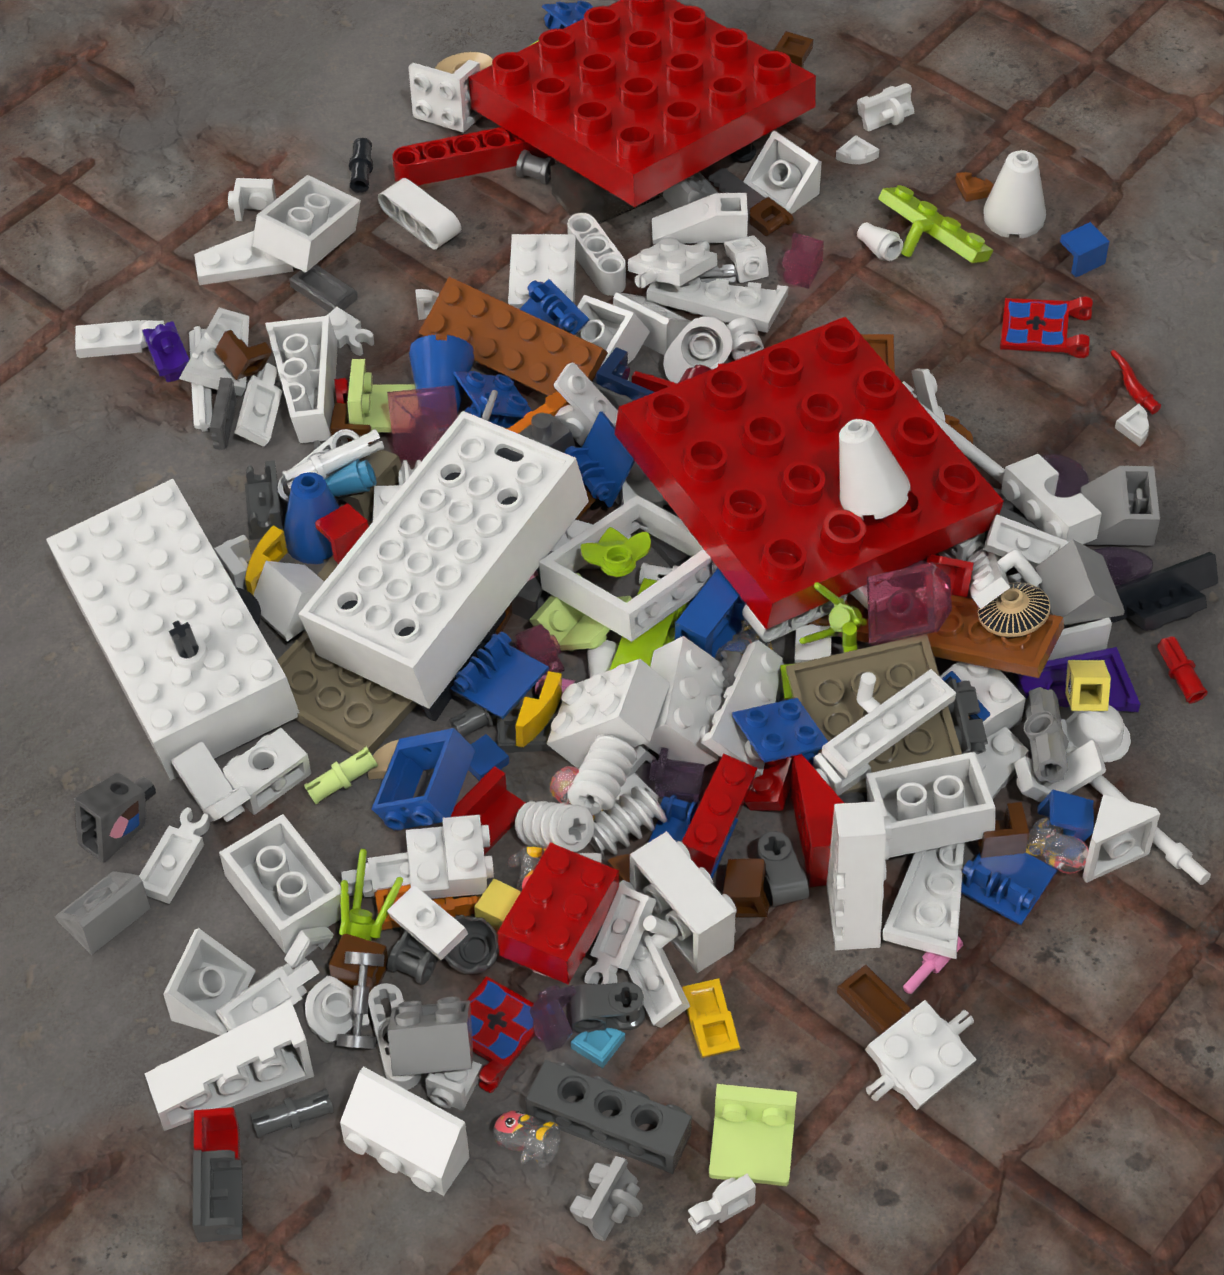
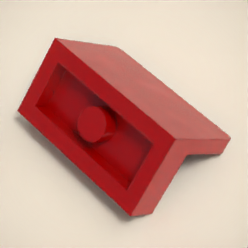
[451,766,526,855]

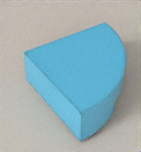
[571,1028,625,1068]

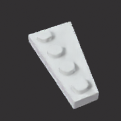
[646,276,789,333]
[701,640,783,778]
[883,842,965,959]

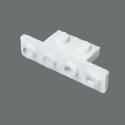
[554,362,618,447]

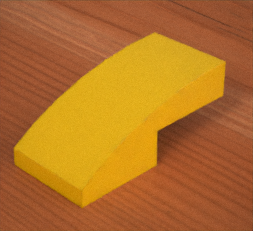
[245,525,288,595]
[515,671,562,747]
[682,978,740,1058]

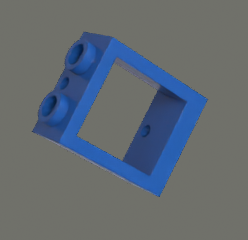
[674,568,747,660]
[372,728,476,830]

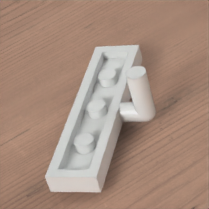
[967,549,1042,609]
[821,669,956,779]
[619,880,690,1028]

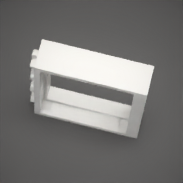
[539,495,718,642]

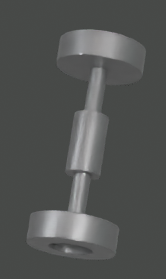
[336,951,384,1049]

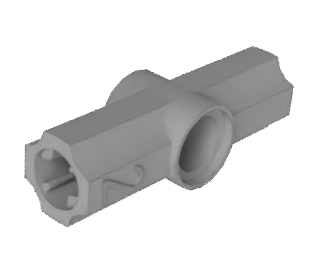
[1023,687,1069,784]

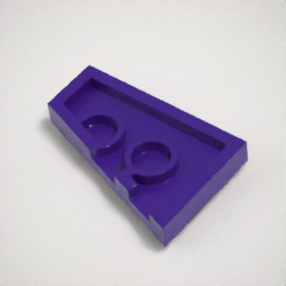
[1013,647,1141,712]

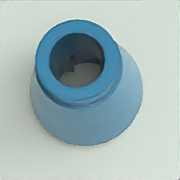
[325,459,377,497]

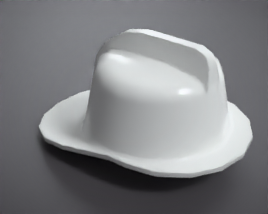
[663,316,733,383]
[1059,705,1131,762]

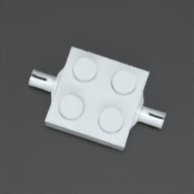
[628,238,717,288]
[865,1000,977,1110]

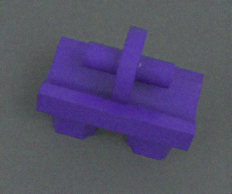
[142,321,189,382]

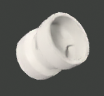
[727,317,764,360]

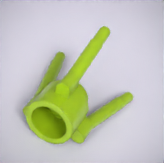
[799,582,867,644]
[339,849,403,941]

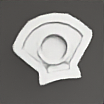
[305,976,369,1043]

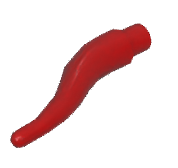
[1111,350,1161,415]

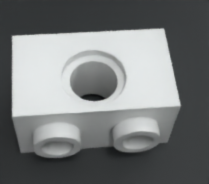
[223,727,311,815]

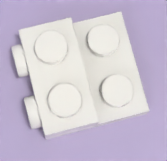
[406,815,494,899]

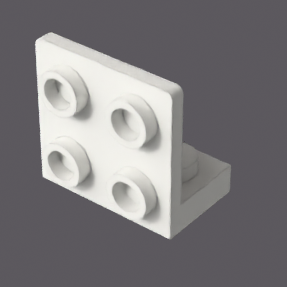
[408,60,483,133]

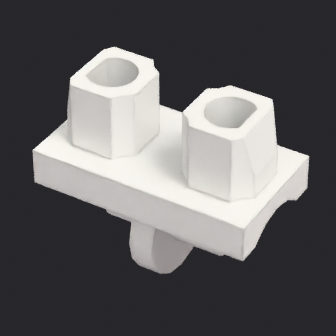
[857,83,914,132]

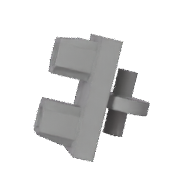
[570,1156,643,1241]

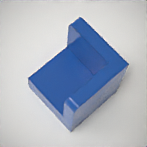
[1060,222,1110,277]
[1038,789,1094,850]

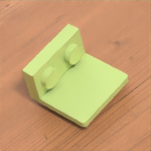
[347,359,419,433]
[529,573,632,651]
[709,1084,797,1186]

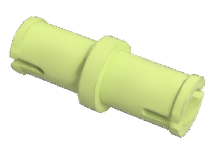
[304,746,378,805]

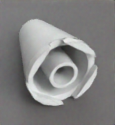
[984,150,1046,238]
[839,419,911,520]

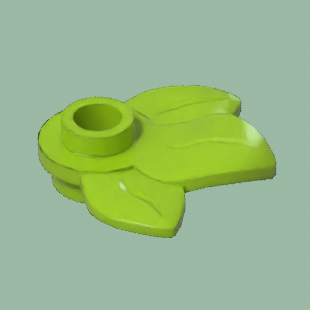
[581,527,651,577]

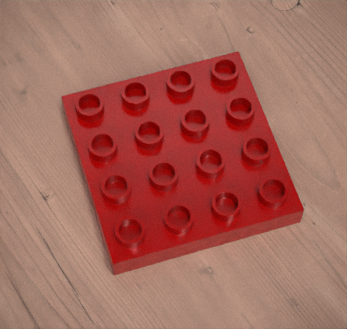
[468,0,816,207]
[614,317,1004,630]

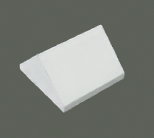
[743,130,822,214]
[613,292,691,355]
[253,561,324,642]
[1082,794,1160,883]
[163,928,256,1035]

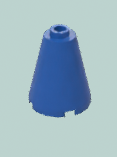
[409,335,475,431]
[283,472,340,565]

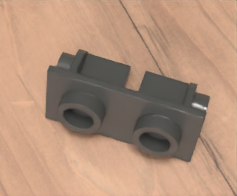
[947,679,988,754]

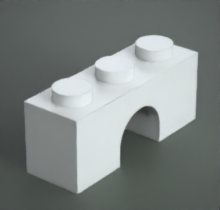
[1001,454,1102,544]

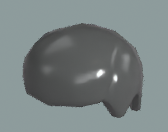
[444,915,499,974]

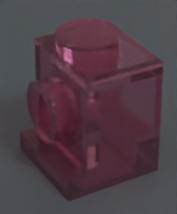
[782,233,824,289]
[516,624,565,675]

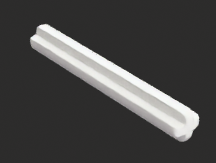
[189,326,213,432]

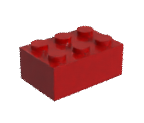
[497,842,619,985]

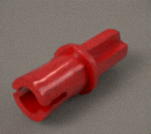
[1157,636,1208,704]

